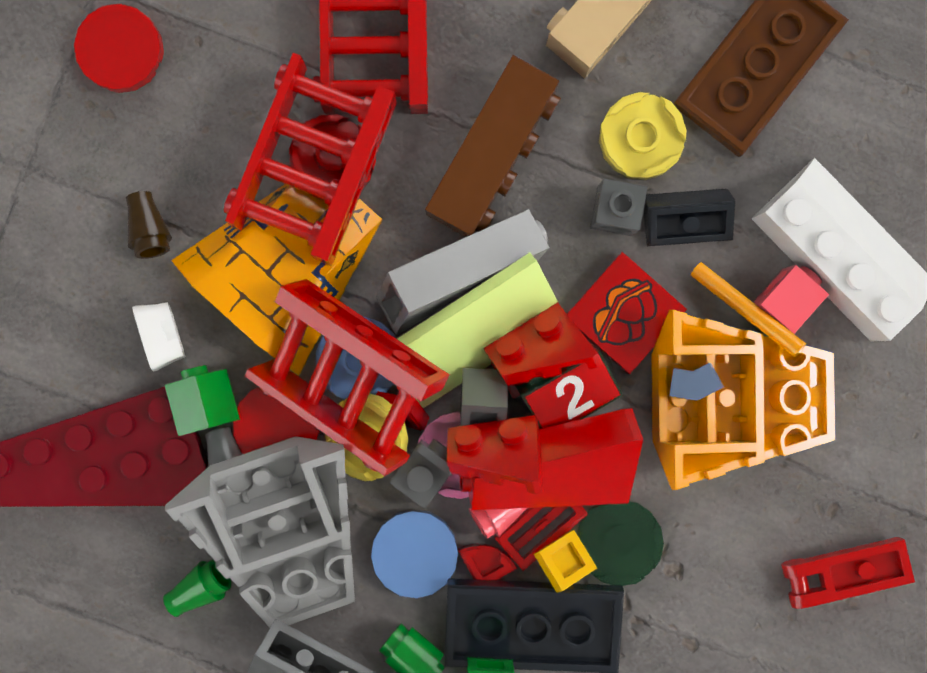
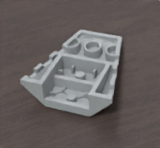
[165,436,355,628]

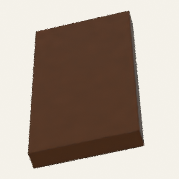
[673,0,849,157]

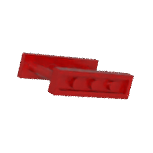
[313,0,428,115]
[224,53,397,266]
[245,279,450,477]

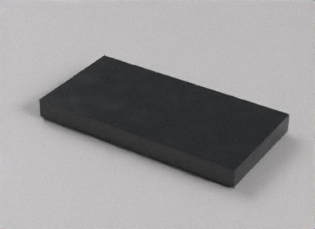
[444,579,624,673]

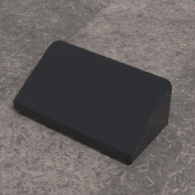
[644,189,735,247]

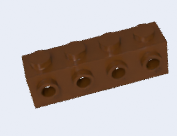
[425,55,561,237]

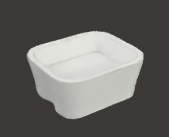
[132,302,185,371]

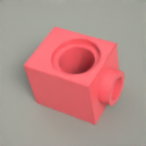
[754,265,829,334]

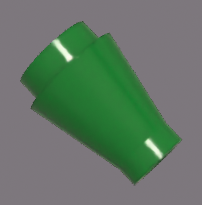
[163,559,231,617]

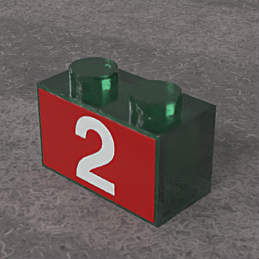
[514,341,623,429]

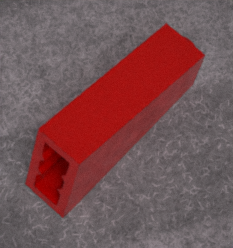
[459,408,643,511]

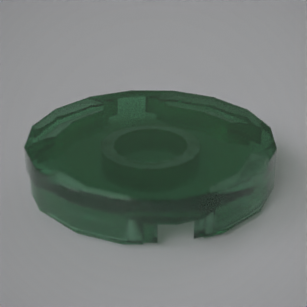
[577,500,664,586]

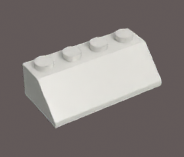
[751,158,927,341]

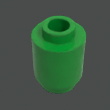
[379,623,445,673]

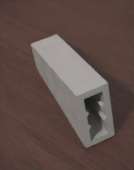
[376,209,550,335]

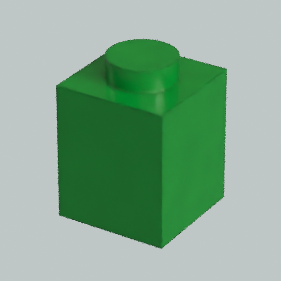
[165,365,240,436]

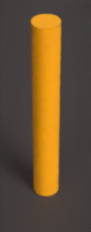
[690,262,806,357]

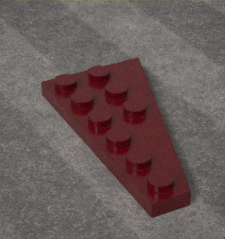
[0,386,208,507]

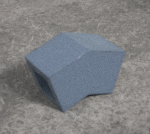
[669,363,724,401]

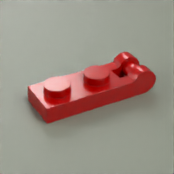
[781,537,915,609]

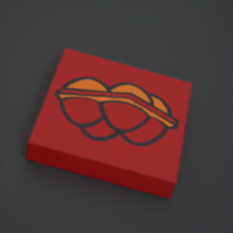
[567,252,687,374]

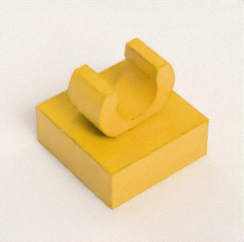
[534,530,597,593]

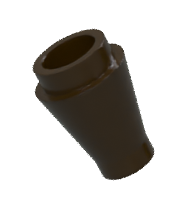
[126,191,172,259]

